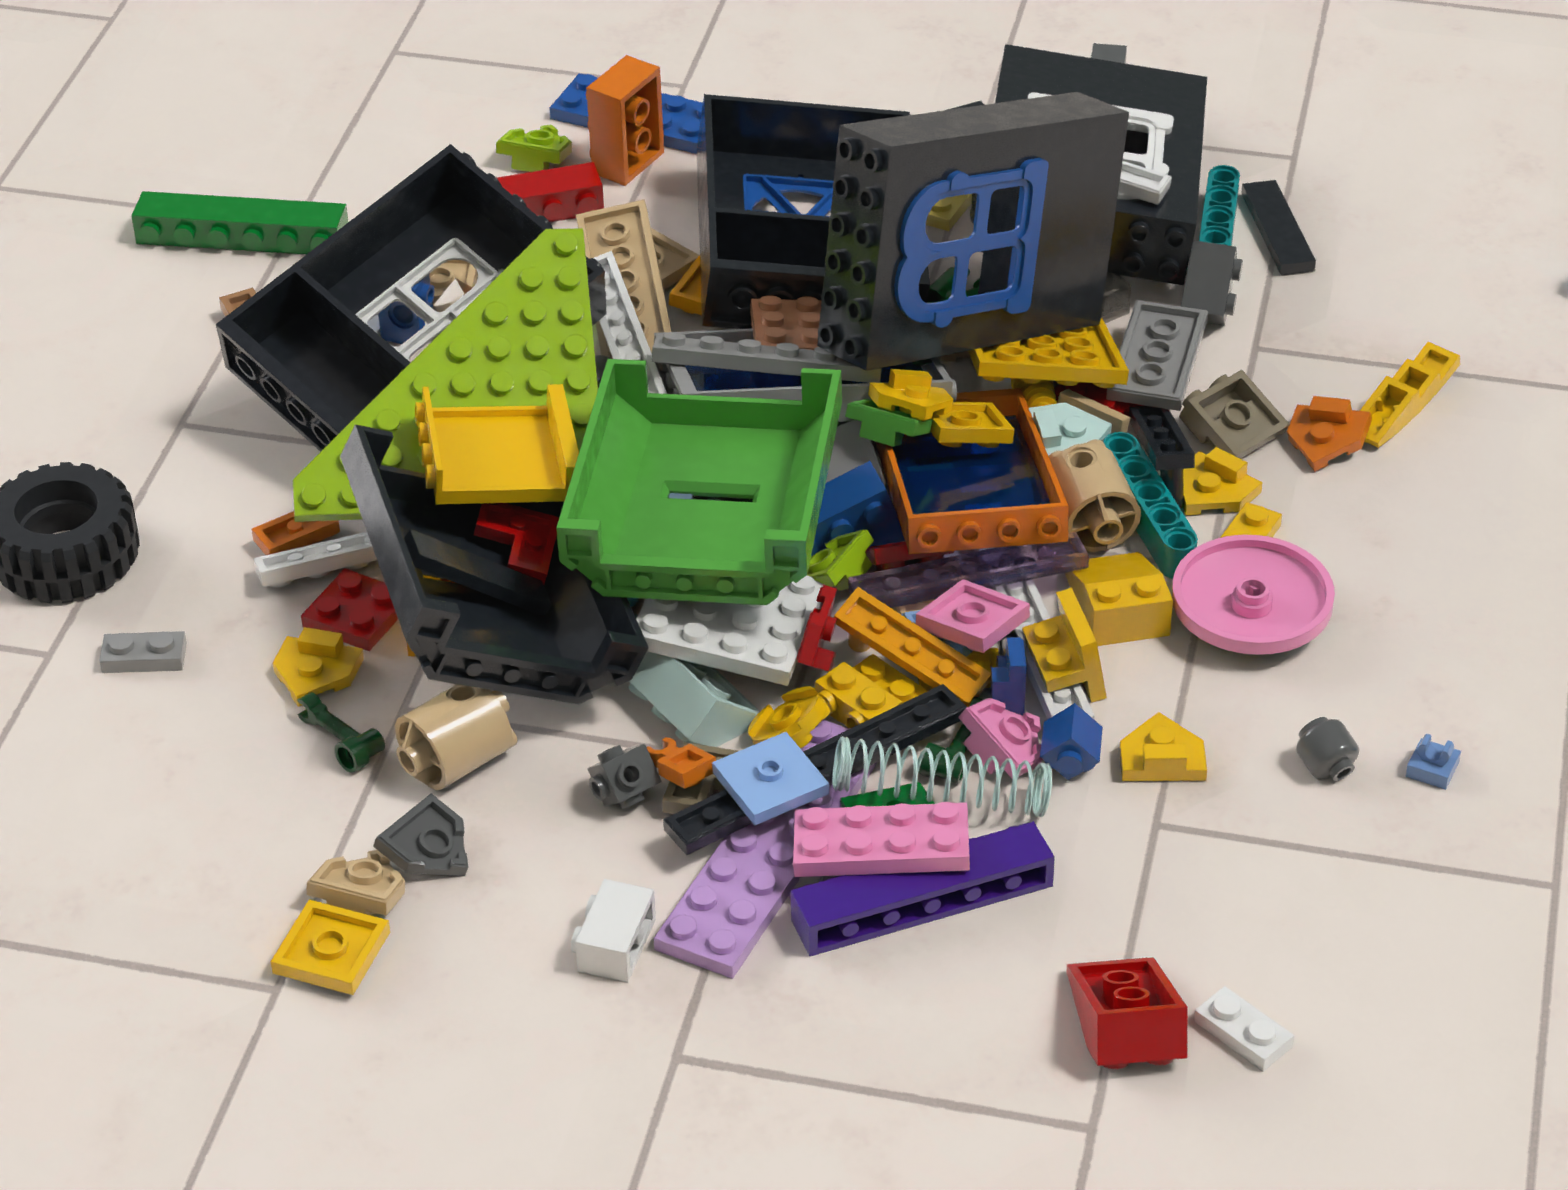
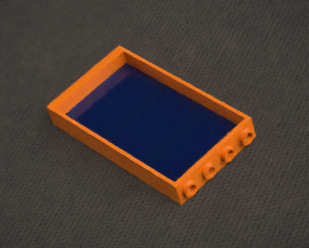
[875,388,1068,554]

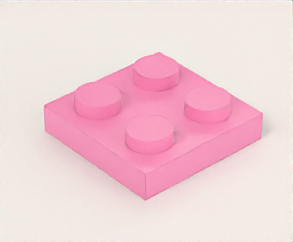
[916,579,1030,653]

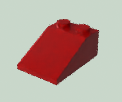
[1067,957,1188,1069]

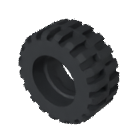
[0,462,140,603]

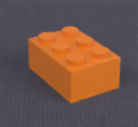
[586,55,664,186]

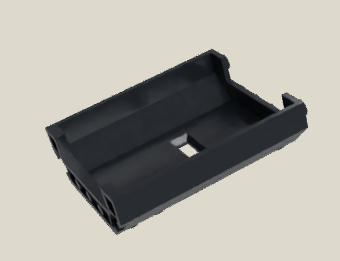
[340,424,649,705]

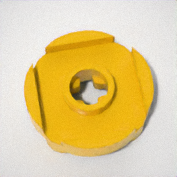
[748,686,831,749]

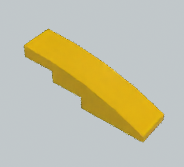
[1360,342,1461,448]

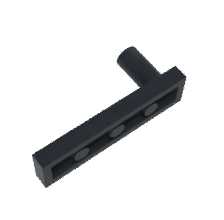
[1129,406,1195,509]

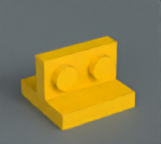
[1022,587,1107,703]

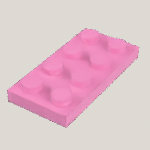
[793,802,970,877]

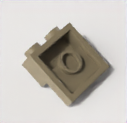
[1179,370,1290,459]

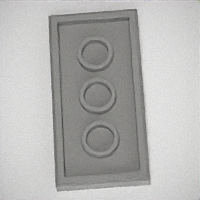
[1106,300,1208,411]

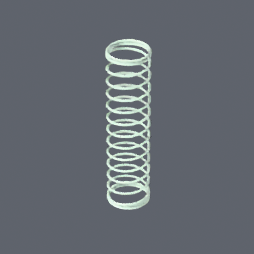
[832,736,1052,817]

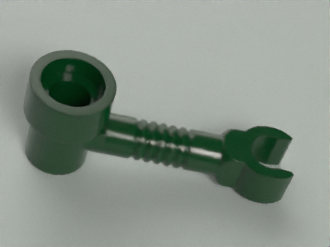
[297,692,385,773]
[918,697,984,784]

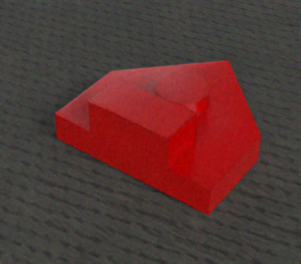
[796,585,837,671]

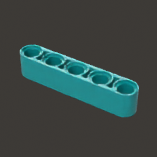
[1199,165,1240,246]
[1104,432,1198,579]

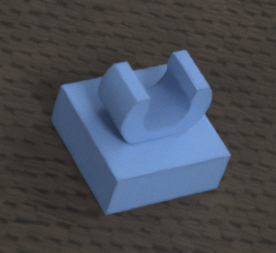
[1406,734,1461,790]

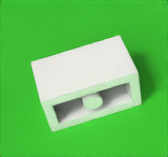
[571,879,656,983]

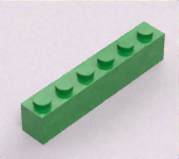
[131,191,349,255]

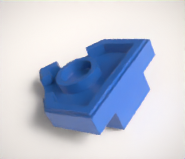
[990,637,1027,716]

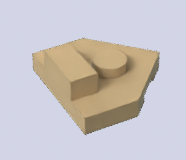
[307,850,405,916]

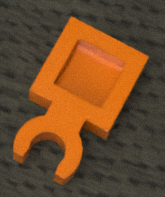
[646,737,716,789]

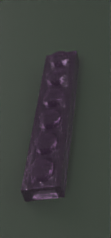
[848,531,1089,608]

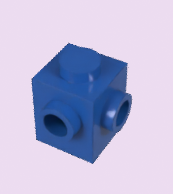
[1040,703,1103,780]

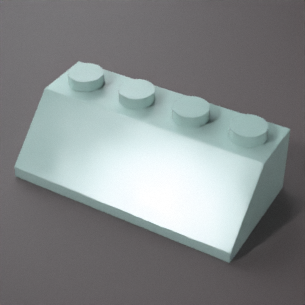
[628,614,760,747]

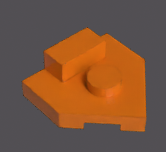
[1287,396,1372,472]

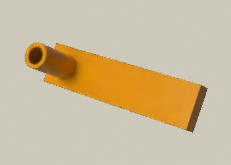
[834,587,991,707]

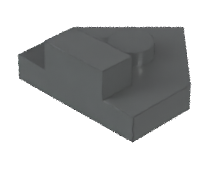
[373,793,468,876]

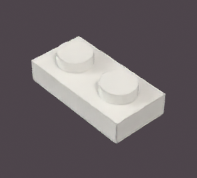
[1194,986,1294,1072]

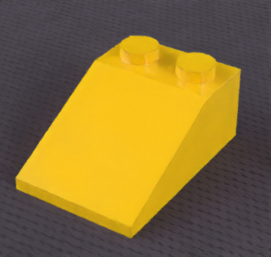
[1063,552,1173,646]

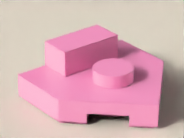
[958,698,1043,778]

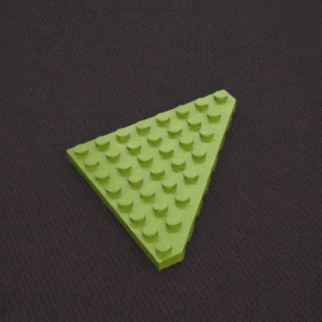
[292,228,598,522]

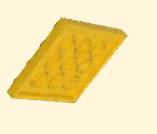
[968,318,1129,388]

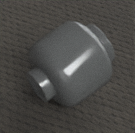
[1296,717,1359,781]

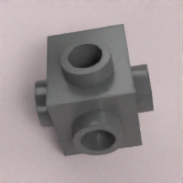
[587,743,662,809]

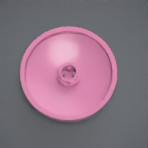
[1172,535,1335,655]

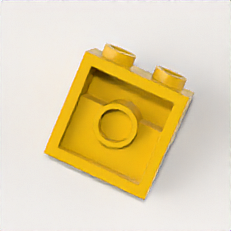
[815,654,927,729]

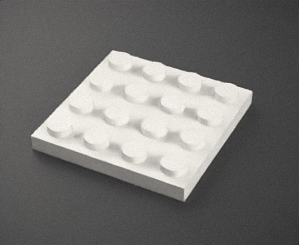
[637,575,825,686]

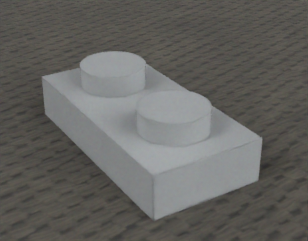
[99,631,187,673]

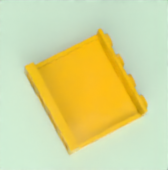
[415,384,579,504]

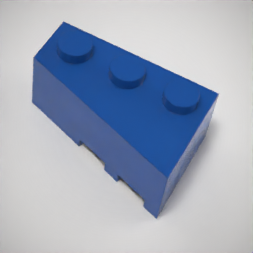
[811,461,905,557]

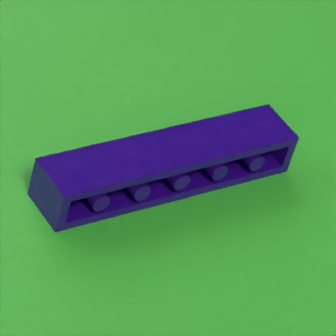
[790,821,1055,957]

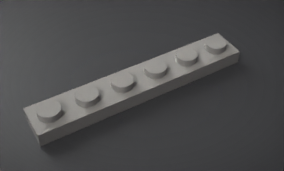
[652,332,882,383]

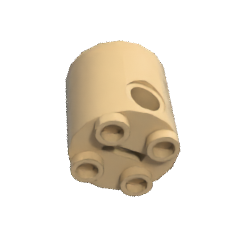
[1048,439,1141,552]
[395,684,518,790]

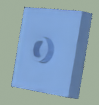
[712,732,829,825]

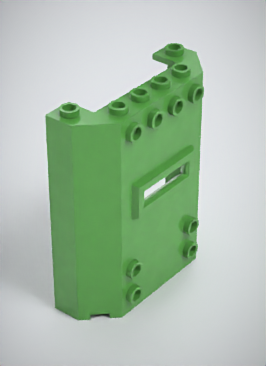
[556,359,842,605]

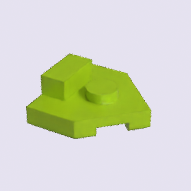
[496,124,572,172]
[807,529,874,591]

